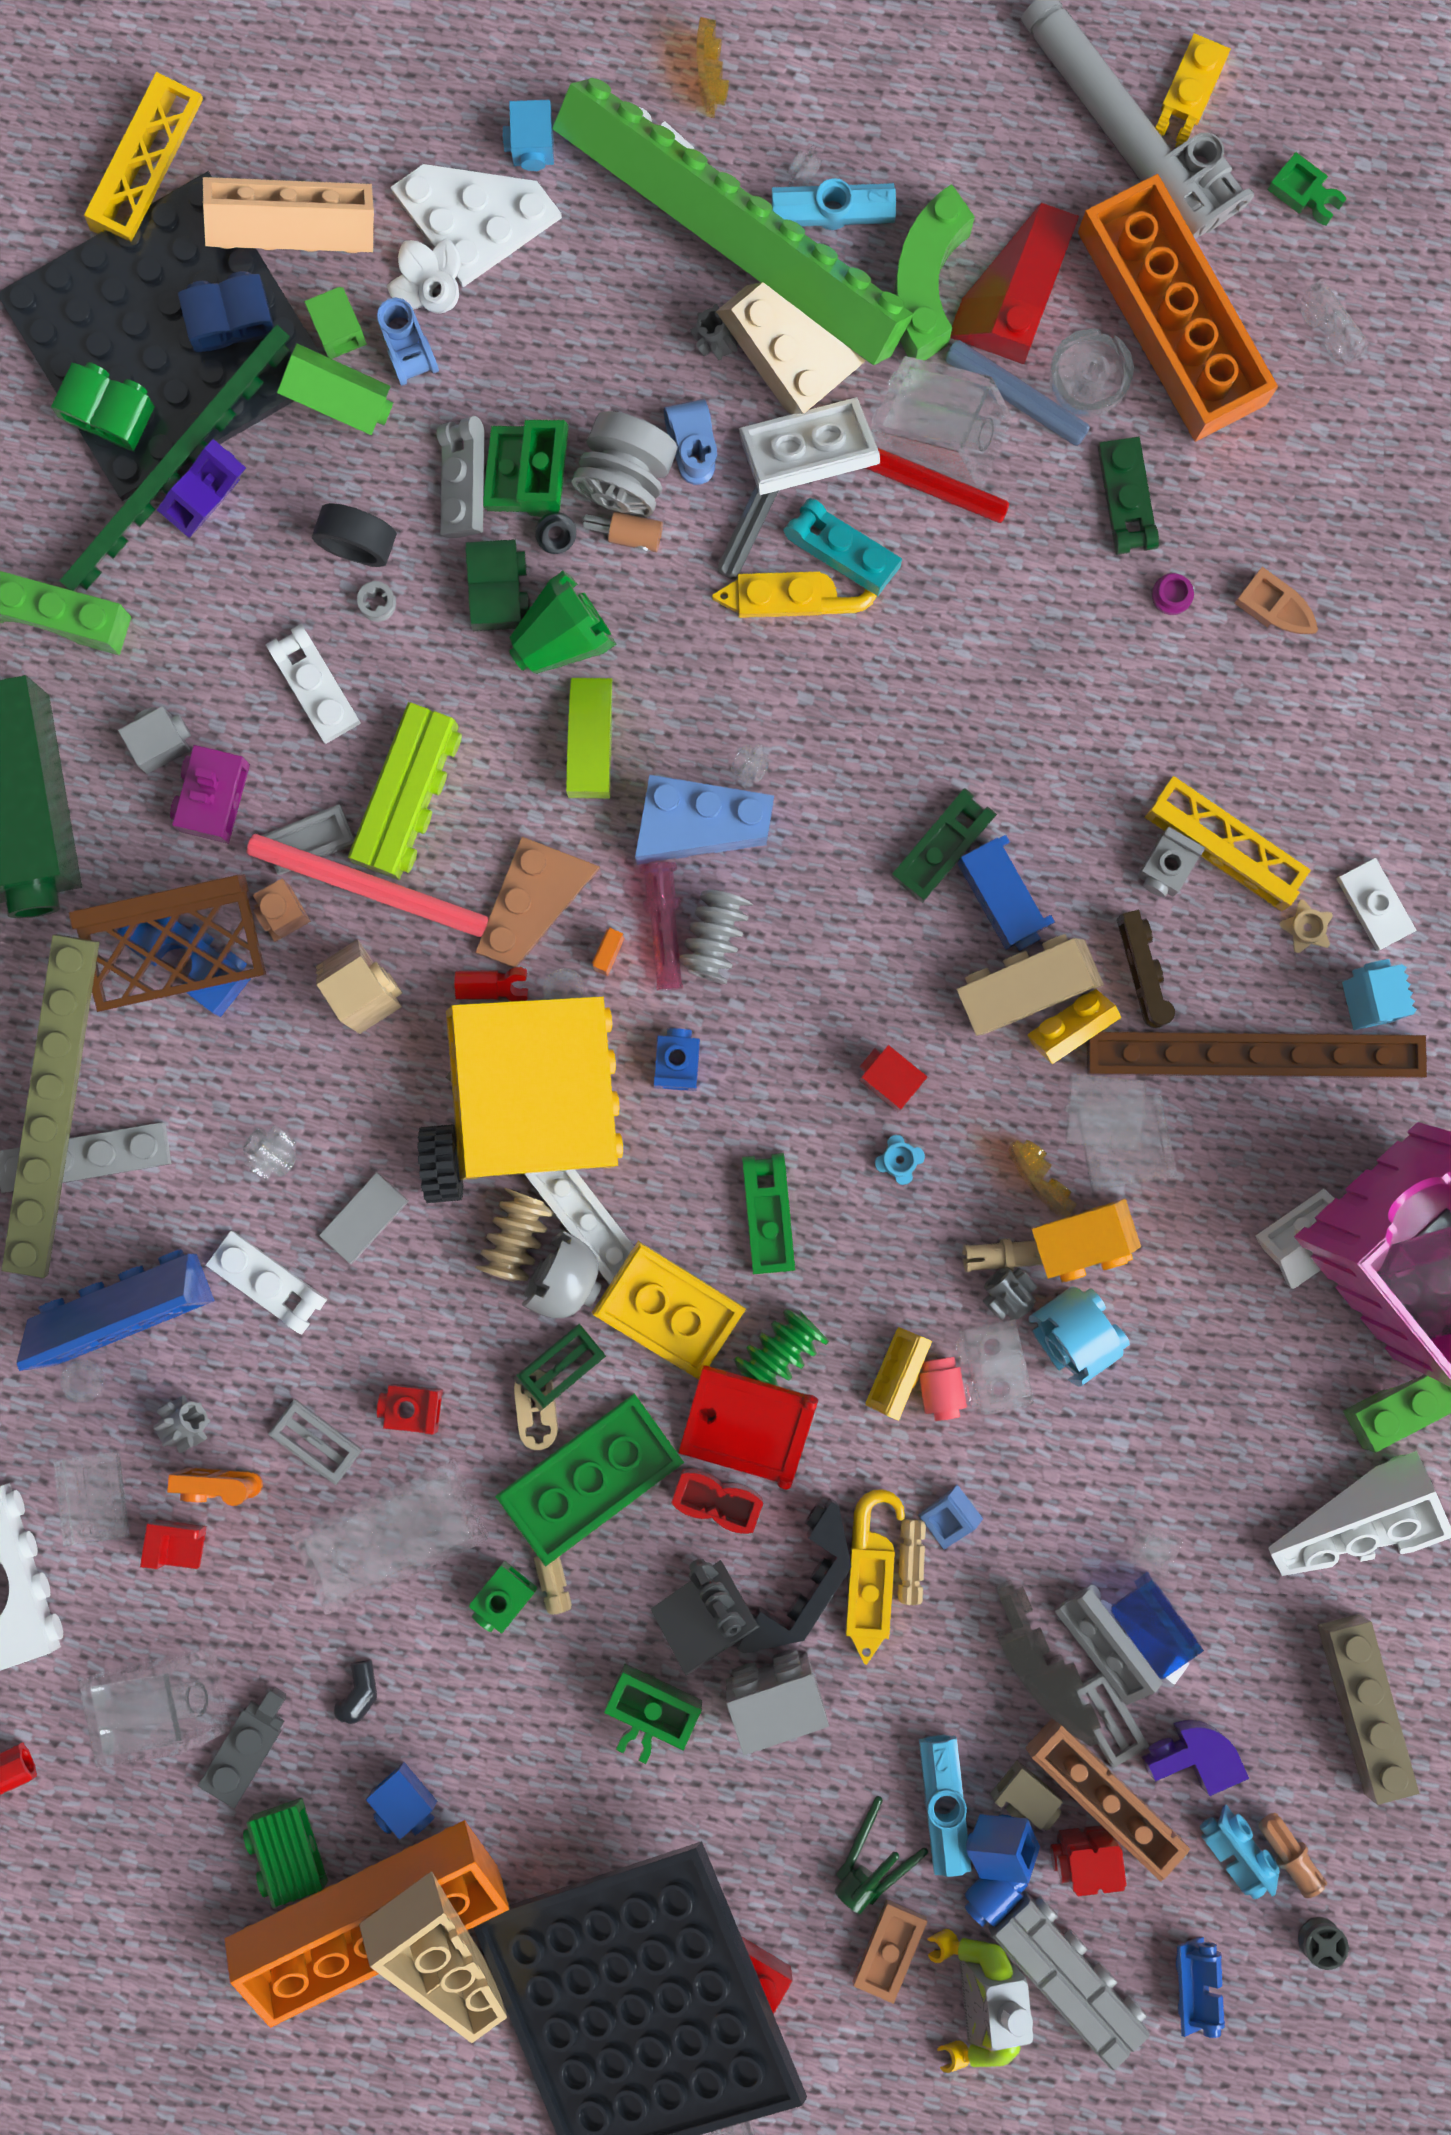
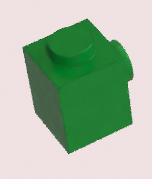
[468,1561,538,1634]

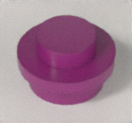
[1152,573,1194,615]

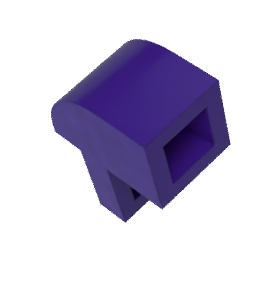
[157,439,246,538]
[1141,1720,1249,1796]

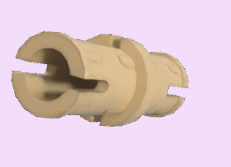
[962,1238,1043,1272]

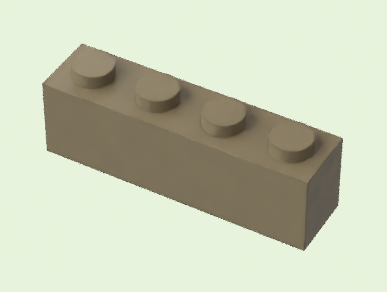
[1317,1614,1420,1805]

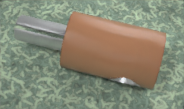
[583,511,663,552]

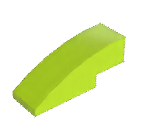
[566,678,612,799]

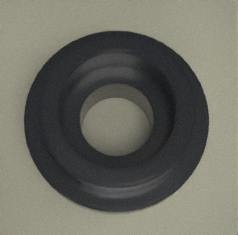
[535,512,576,554]

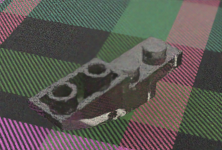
[995,1580,1101,1746]

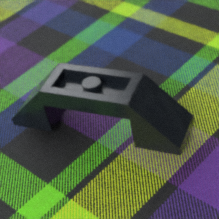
[736,1498,851,1654]

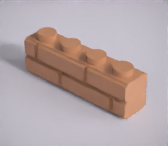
[1026,1716,1190,1882]

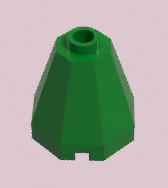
[509,570,616,674]

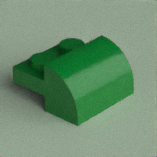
[483,420,569,517]

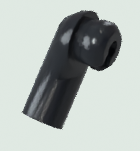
[334,1660,377,1724]

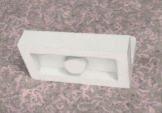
[1256,1189,1335,1289]

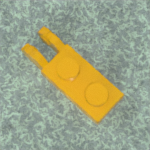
[1155,33,1231,147]

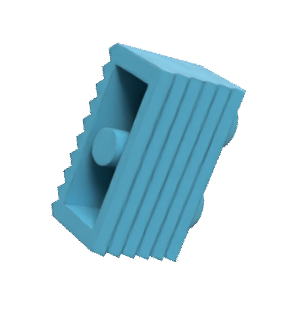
[1342,959,1417,1031]

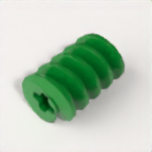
[733,1309,829,1386]

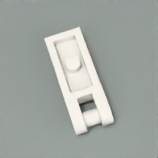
[265,624,361,744]
[206,1231,327,1334]

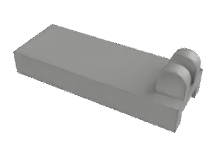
[1055,1585,1163,1705]

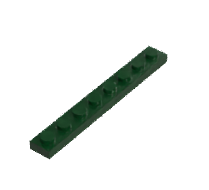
[59,325,291,591]

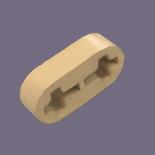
[514,1369,558,1450]

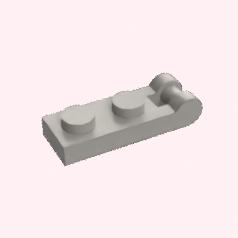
[437,416,484,538]

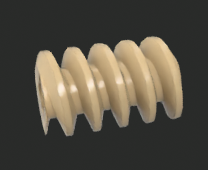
[475,1188,553,1282]

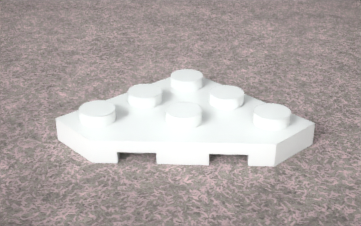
[390,164,562,287]

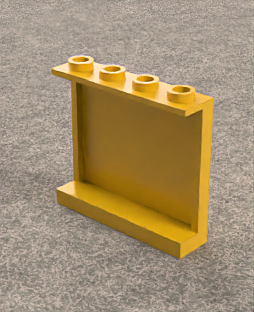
[446,997,623,1180]

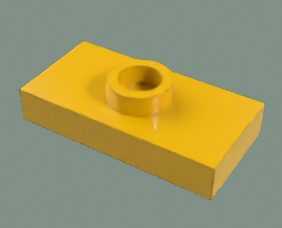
[865,1327,932,1421]

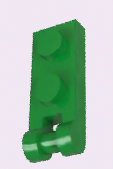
[742,1153,795,1275]

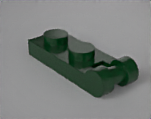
[1097,436,1159,555]
[891,788,997,903]

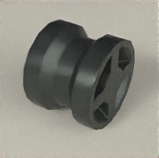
[1298,1917,1349,1970]

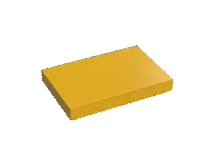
[592,1241,746,1380]

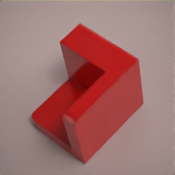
[140,1519,207,1569]

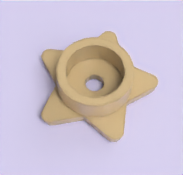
[1280,900,1333,953]

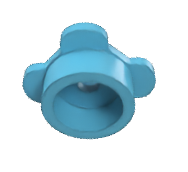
[875,1135,925,1185]

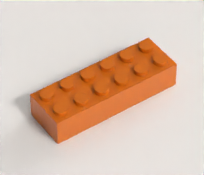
[1078,174,1278,442]
[224,1820,509,2028]

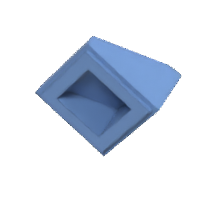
[918,1484,983,1549]

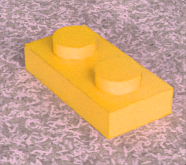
[1027,988,1122,1064]

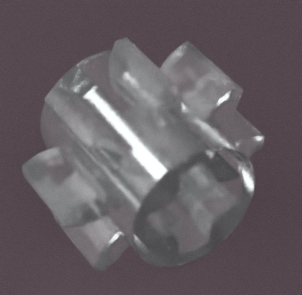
[243,1125,297,1181]

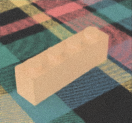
[203,177,374,253]

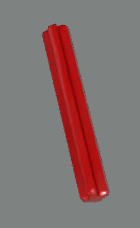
[866,447,1009,523]

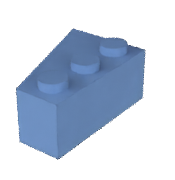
[635,775,774,865]

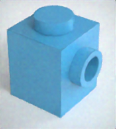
[503,100,554,171]

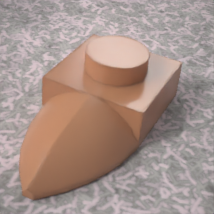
[1234,566,1318,634]

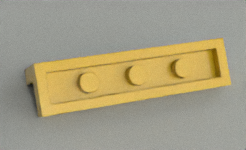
[84,72,203,242]
[1144,776,1311,912]

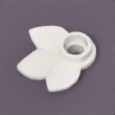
[387,238,461,314]

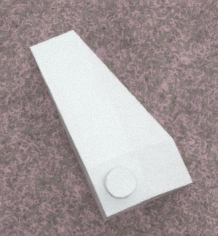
[1268,1451,1451,1576]

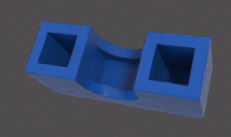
[117,917,251,1017]

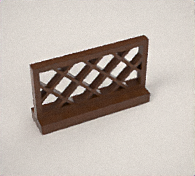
[68,874,266,1012]

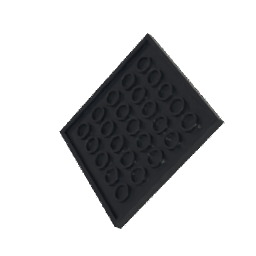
[0,171,320,501]
[473,1841,807,2135]

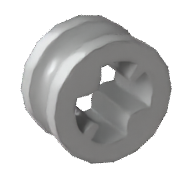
[357,581,396,622]

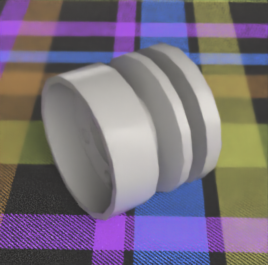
[571,411,678,518]

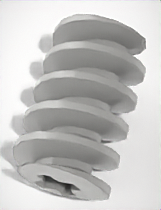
[679,890,753,985]

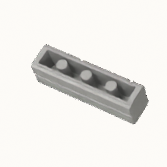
[988,1891,1150,2071]

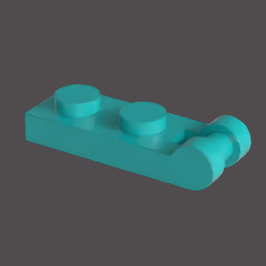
[783,498,902,596]

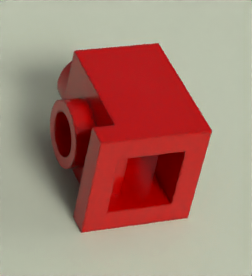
[377,1384,443,1435]

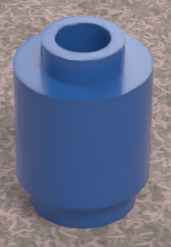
[964,1877,1028,1927]

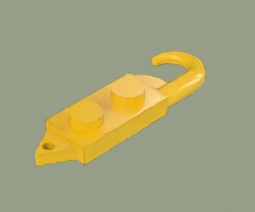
[712,571,877,618]
[845,1489,905,1665]

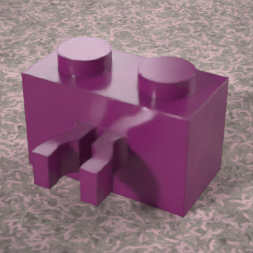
[170,745,250,844]

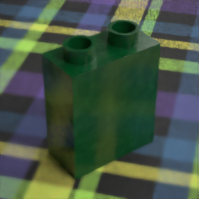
[0,675,82,918]

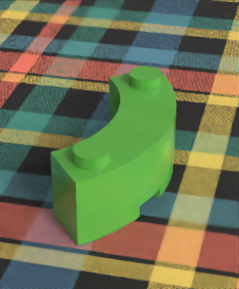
[894,184,975,367]

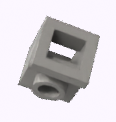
[1137,827,1205,898]

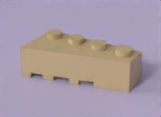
[359,1871,507,2043]

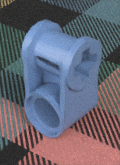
[377,297,439,386]
[664,399,717,485]

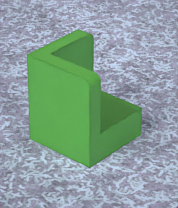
[304,287,367,359]

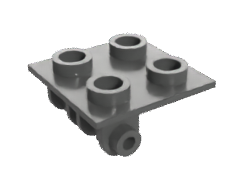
[651,1559,759,1676]

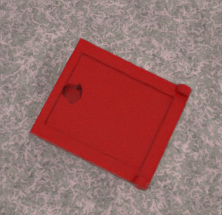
[678,1365,818,1490]

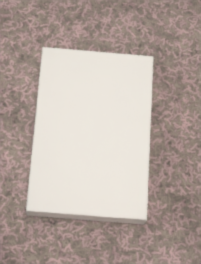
[739,397,880,495]

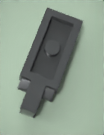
[198,1687,286,1809]

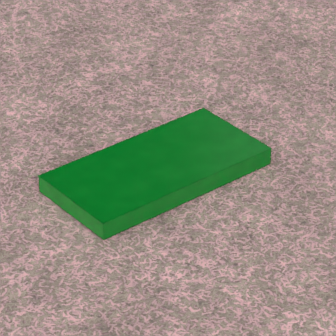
[495,1393,684,1567]

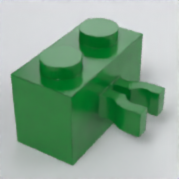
[604,1664,702,1764]

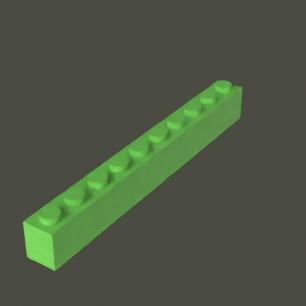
[552,78,914,365]

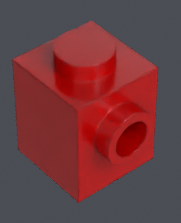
[859,1045,928,1113]

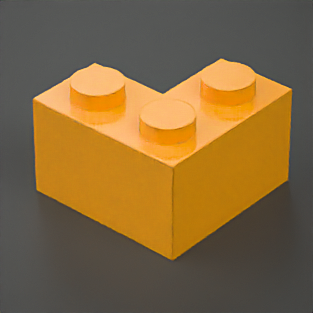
[1032,1198,1141,1283]

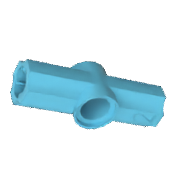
[771,178,896,230]
[919,1735,972,1877]

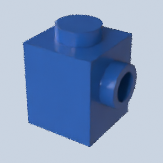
[366,1762,438,1840]
[966,1814,1040,1884]

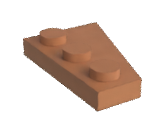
[476,837,600,968]

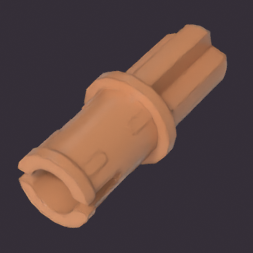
[1258,1813,1327,1898]

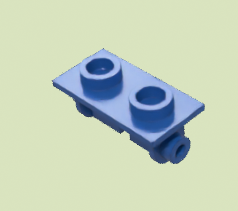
[1176,1937,1225,2038]

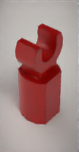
[454,967,528,1002]

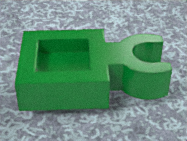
[1267,152,1346,226]

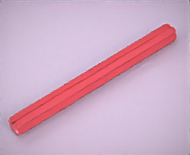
[246,834,488,937]

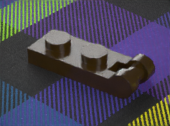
[1116,909,1175,1028]

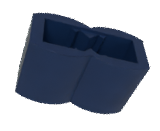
[178,271,274,352]

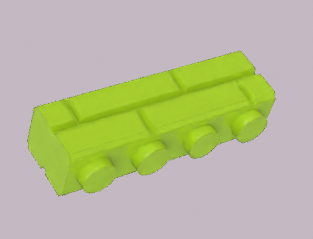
[348,702,462,880]

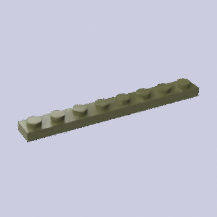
[1,934,100,1278]

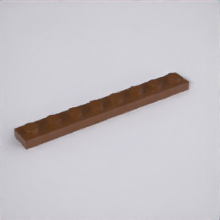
[1087,1032,1427,1079]

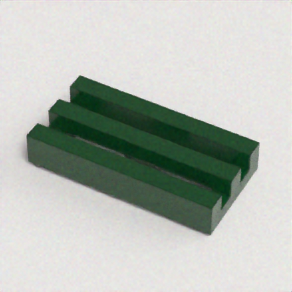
[513,1323,606,1411]

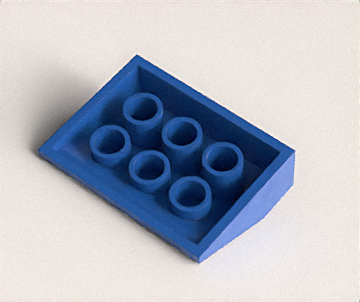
[16,1249,215,1371]

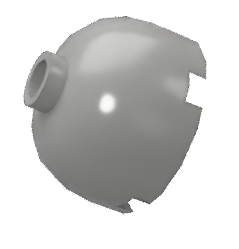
[522,1231,601,1318]

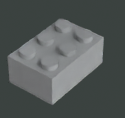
[726,1649,829,1756]

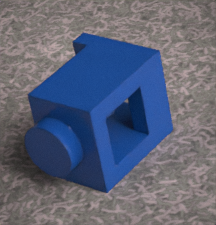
[654,1028,700,1091]

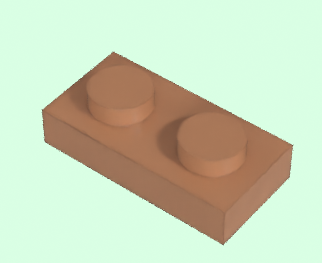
[852,1899,928,2004]

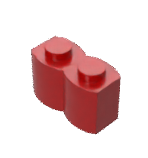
[671,1468,764,1534]

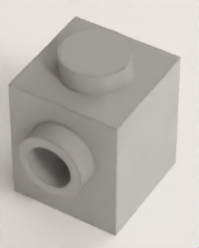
[118,706,191,774]

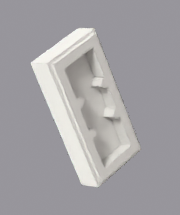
[1337,858,1417,951]

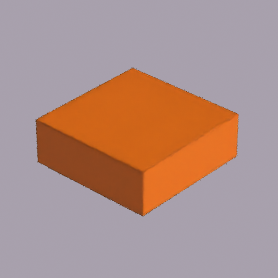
[592,928,625,976]

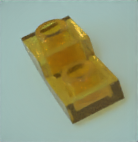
[697,17,729,118]
[1008,1139,1077,1219]

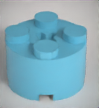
[1029,1286,1130,1387]

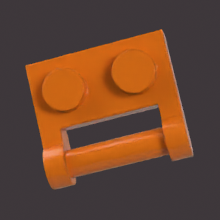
[167,1467,263,1506]

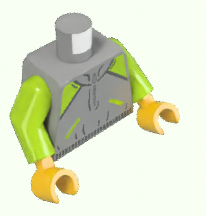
[927,1929,1033,2073]

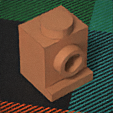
[253,878,311,942]

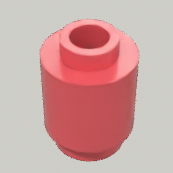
[919,1357,967,1421]

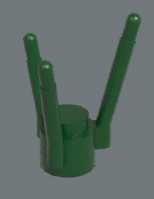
[835,1796,929,1914]

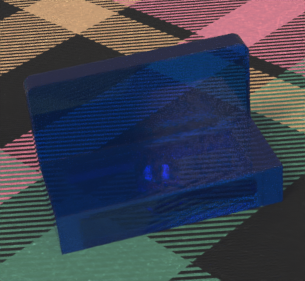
[1111,1572,1204,1679]

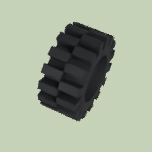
[417,1124,464,1204]

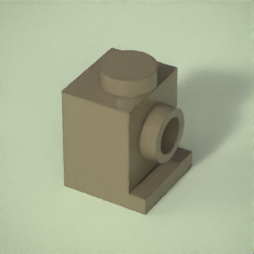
[990,1760,1063,1831]

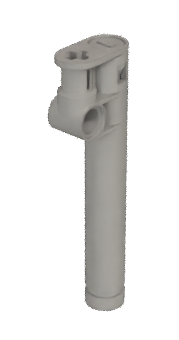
[1021,0,1254,239]

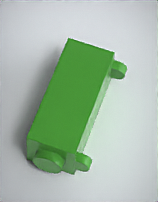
[277,344,394,435]

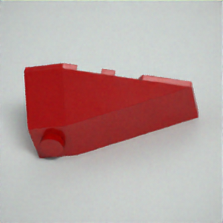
[950,202,1079,364]

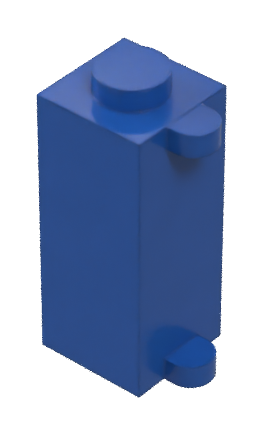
[957,835,1055,952]

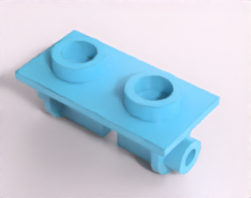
[1200,1805,1279,1900]

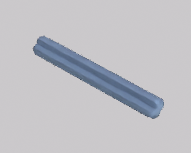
[946,340,1090,446]

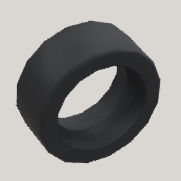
[312,503,397,567]

